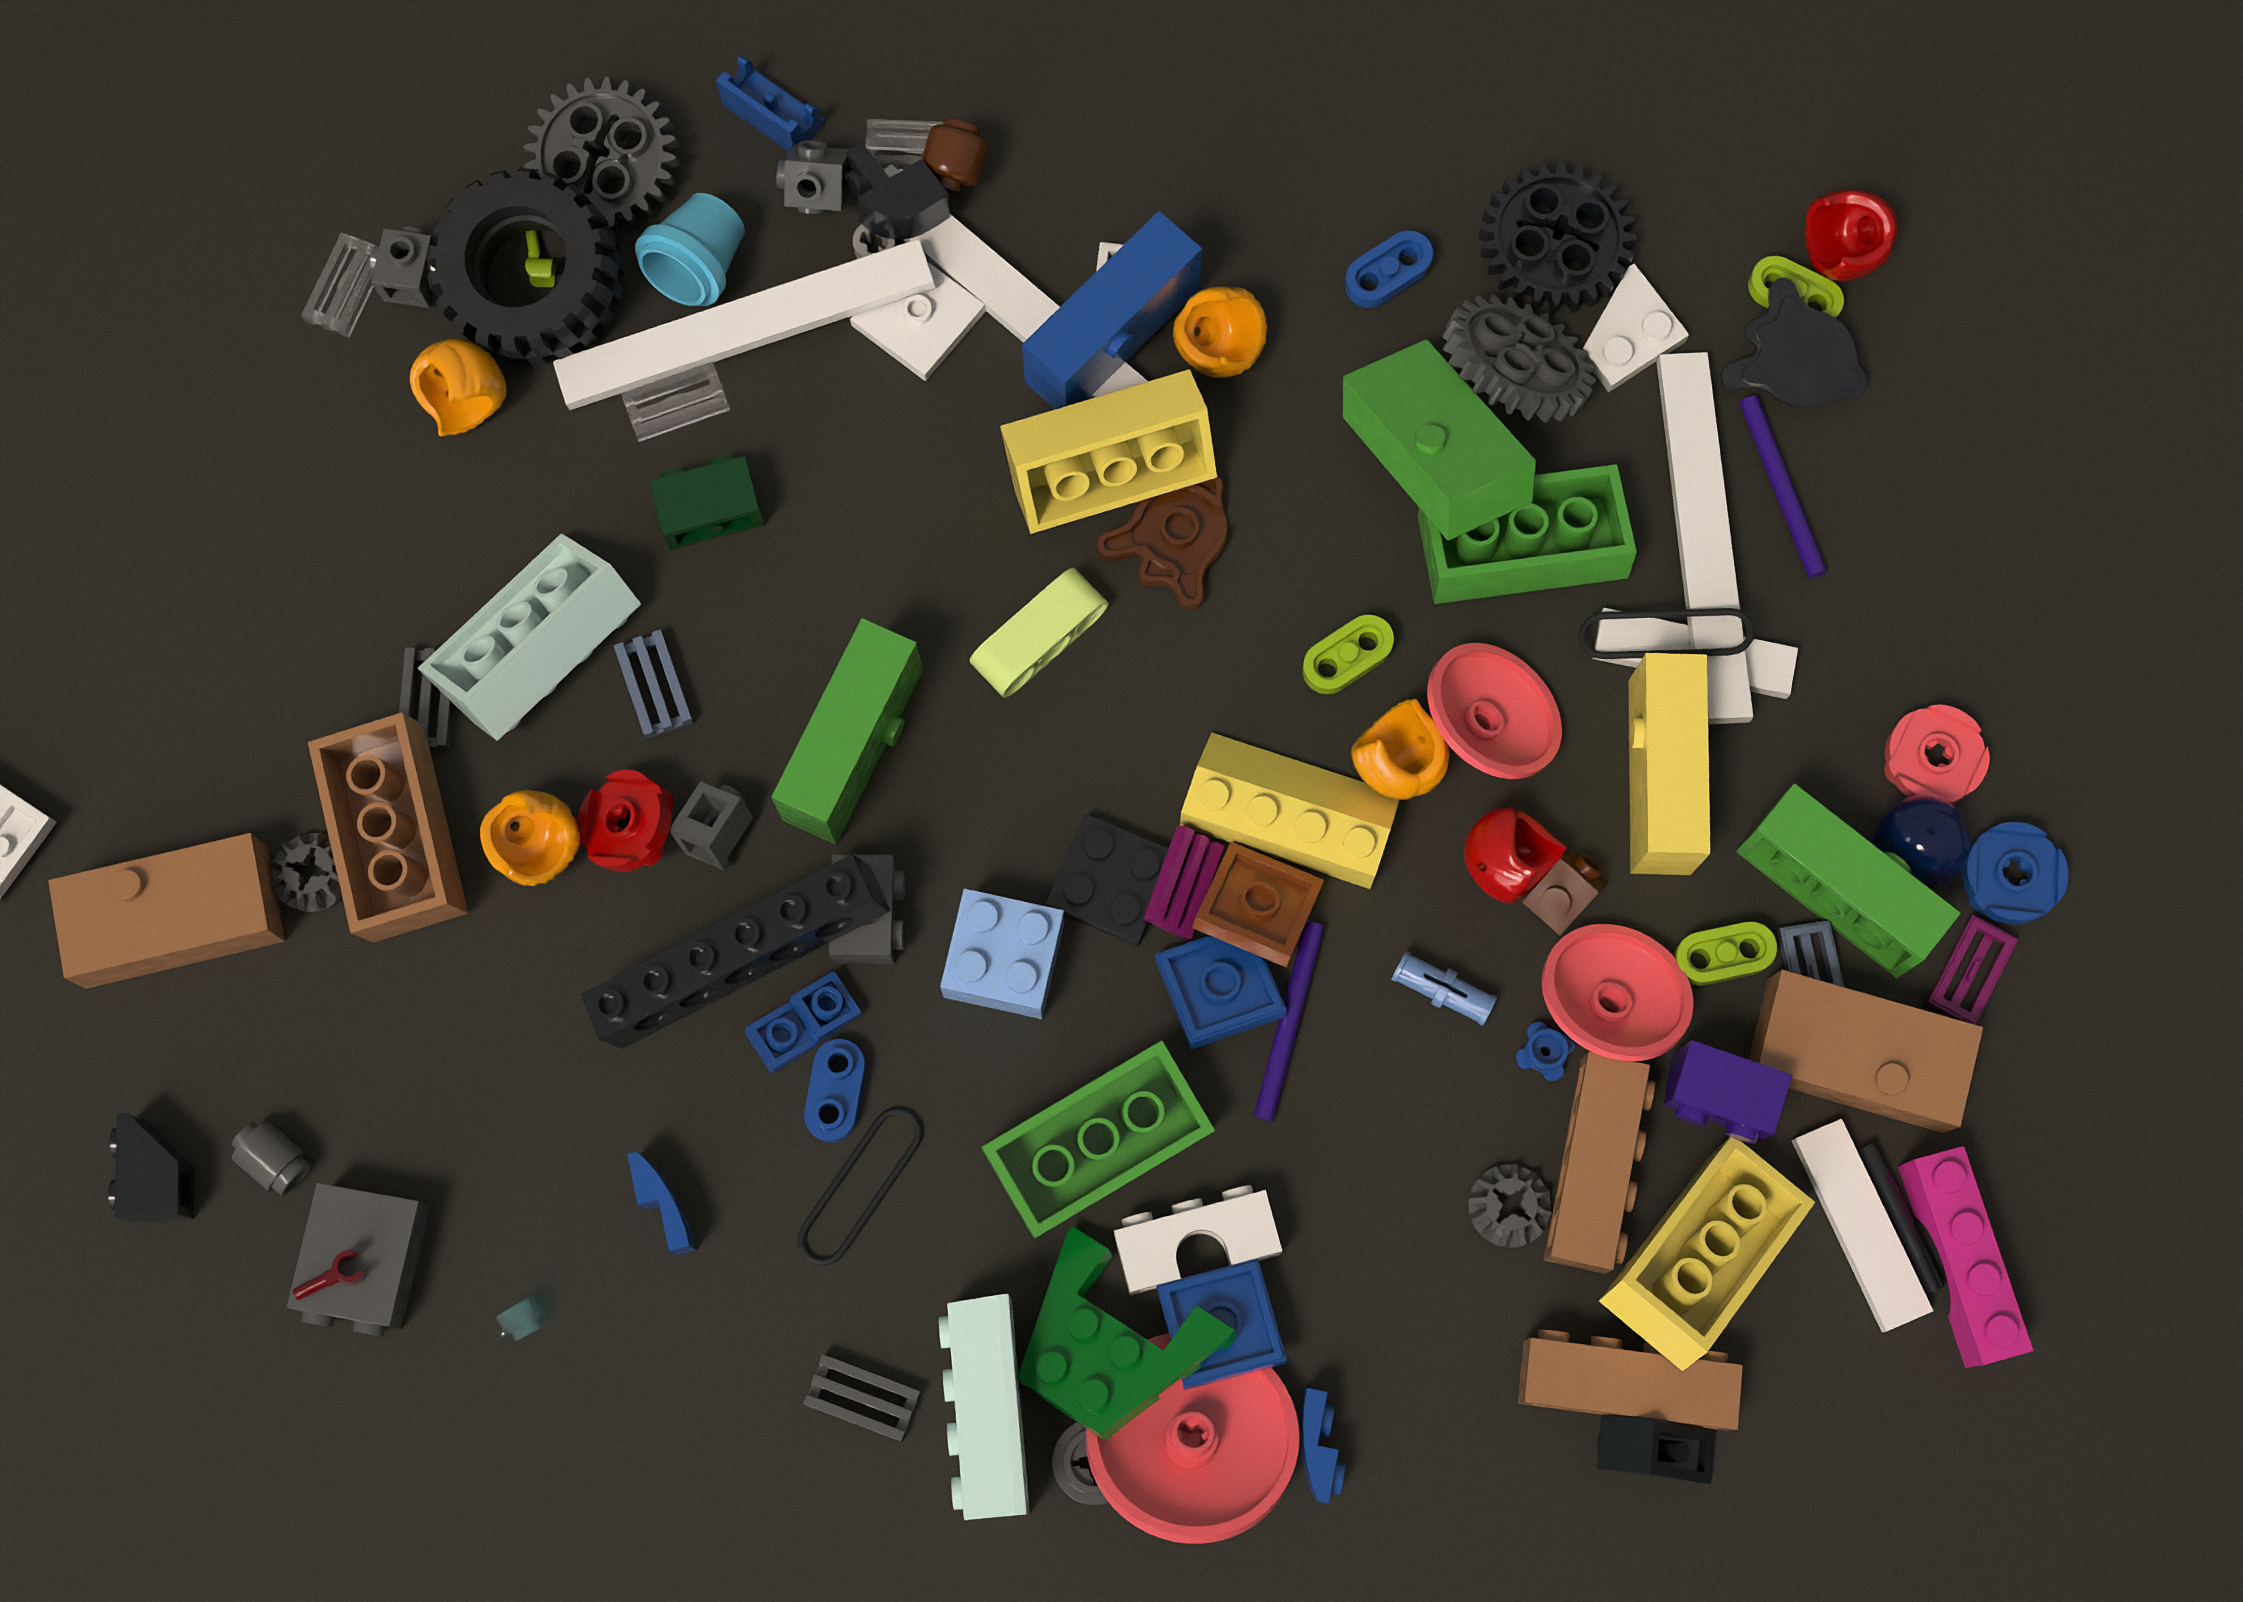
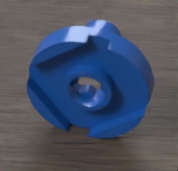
[1961,822,2069,925]

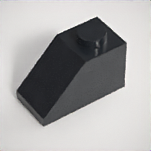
[1597,1415,1715,1484]

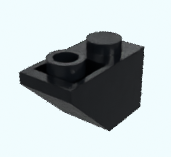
[108,1113,195,1223]

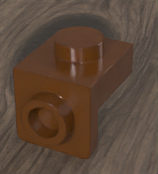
[1522,850,1608,936]

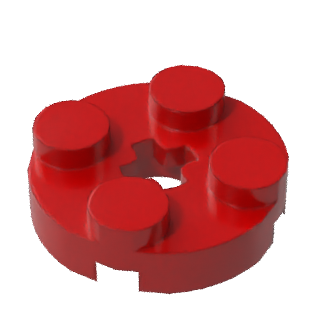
[577,770,674,872]

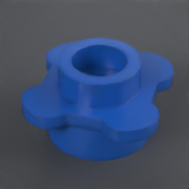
[1515,1022,1575,1081]

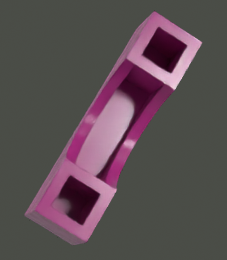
[1898,1146,2033,1368]

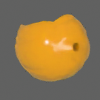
[1173,286,1268,378]
[410,338,507,437]
[1351,699,1449,800]
[480,790,580,886]

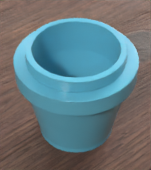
[635,193,745,306]

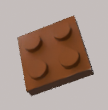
[1192,842,1324,968]

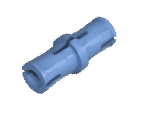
[1391,951,1497,1026]

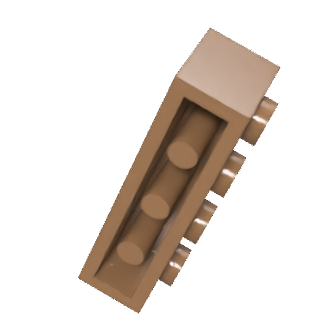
[1544,1052,1655,1274]
[1518,1330,1743,1431]

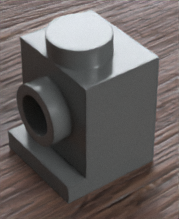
[669,781,754,871]

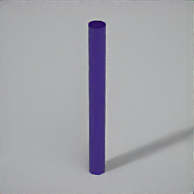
[1739,395,1827,579]
[1253,921,1325,1122]

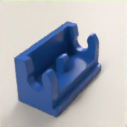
[716,56,825,152]

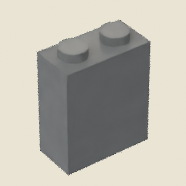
[286,1183,431,1337]

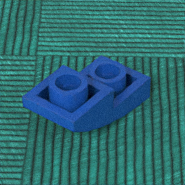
[744,971,862,1075]
[1300,1388,1346,1504]

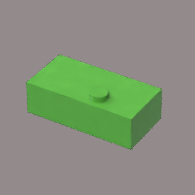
[1343,339,1536,541]
[1417,464,1637,604]
[771,618,923,845]
[1736,783,1961,978]
[981,1041,1215,1238]

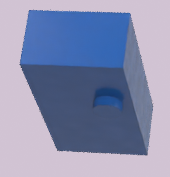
[1022,211,1202,409]

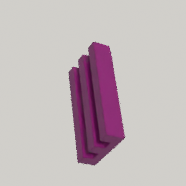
[1143,826,1224,939]
[1924,915,2018,1025]

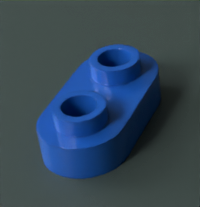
[1345,230,1433,308]
[804,1039,866,1143]

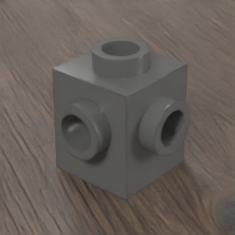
[776,140,849,214]
[370,227,437,308]

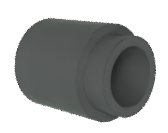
[231,1120,311,1197]

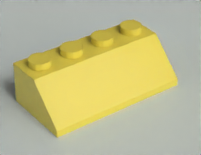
[1180,732,1399,889]

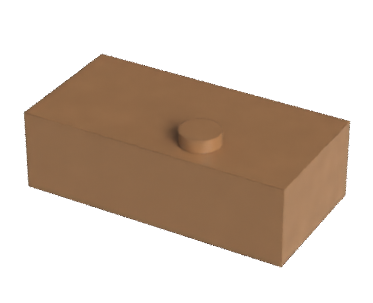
[308,712,468,943]
[48,833,285,989]
[1748,970,1983,1133]

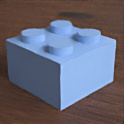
[940,889,1065,1019]

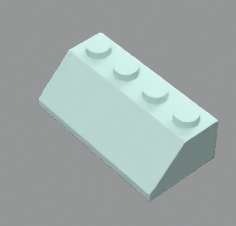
[418,533,641,741]
[939,1294,1030,1520]

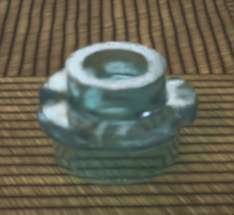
[496,1296,546,1342]

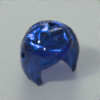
[1874,795,1970,889]

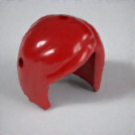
[1805,189,1898,281]
[1464,807,1567,904]

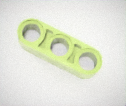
[970,568,1109,698]

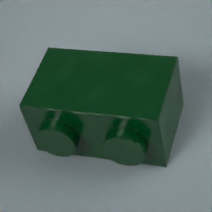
[649,455,765,551]

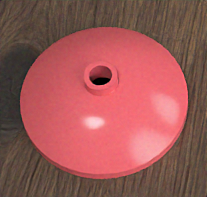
[1427,643,1562,779]
[1542,924,1694,1061]

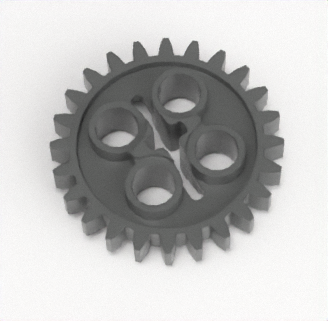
[523,76,680,233]
[1442,295,1596,423]

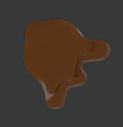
[1096,475,1228,611]

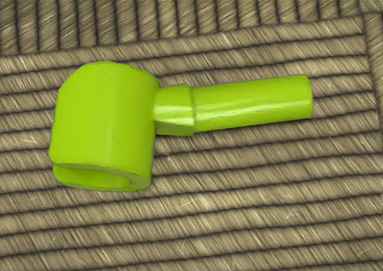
[525,230,556,287]

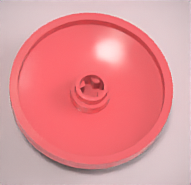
[1086,1333,1299,1544]

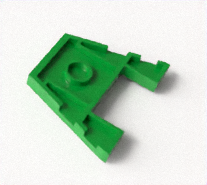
[1017,1226,1238,1441]

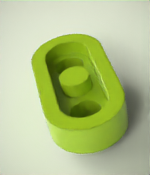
[1748,256,1844,319]
[1302,615,1394,694]
[1673,922,1777,986]

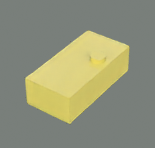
[1000,369,1217,534]
[1628,653,1710,875]
[1599,1137,1815,1371]

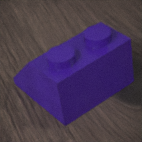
[1664,1040,1793,1144]

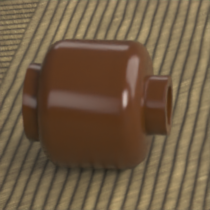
[922,118,988,194]

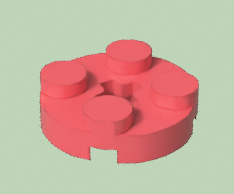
[1884,704,1990,807]

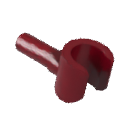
[293,1250,366,1301]

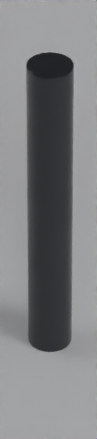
[1857,1142,1945,1294]

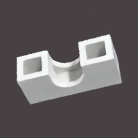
[1114,1185,1282,1296]

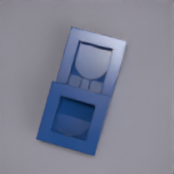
[627,1152,697,1255]

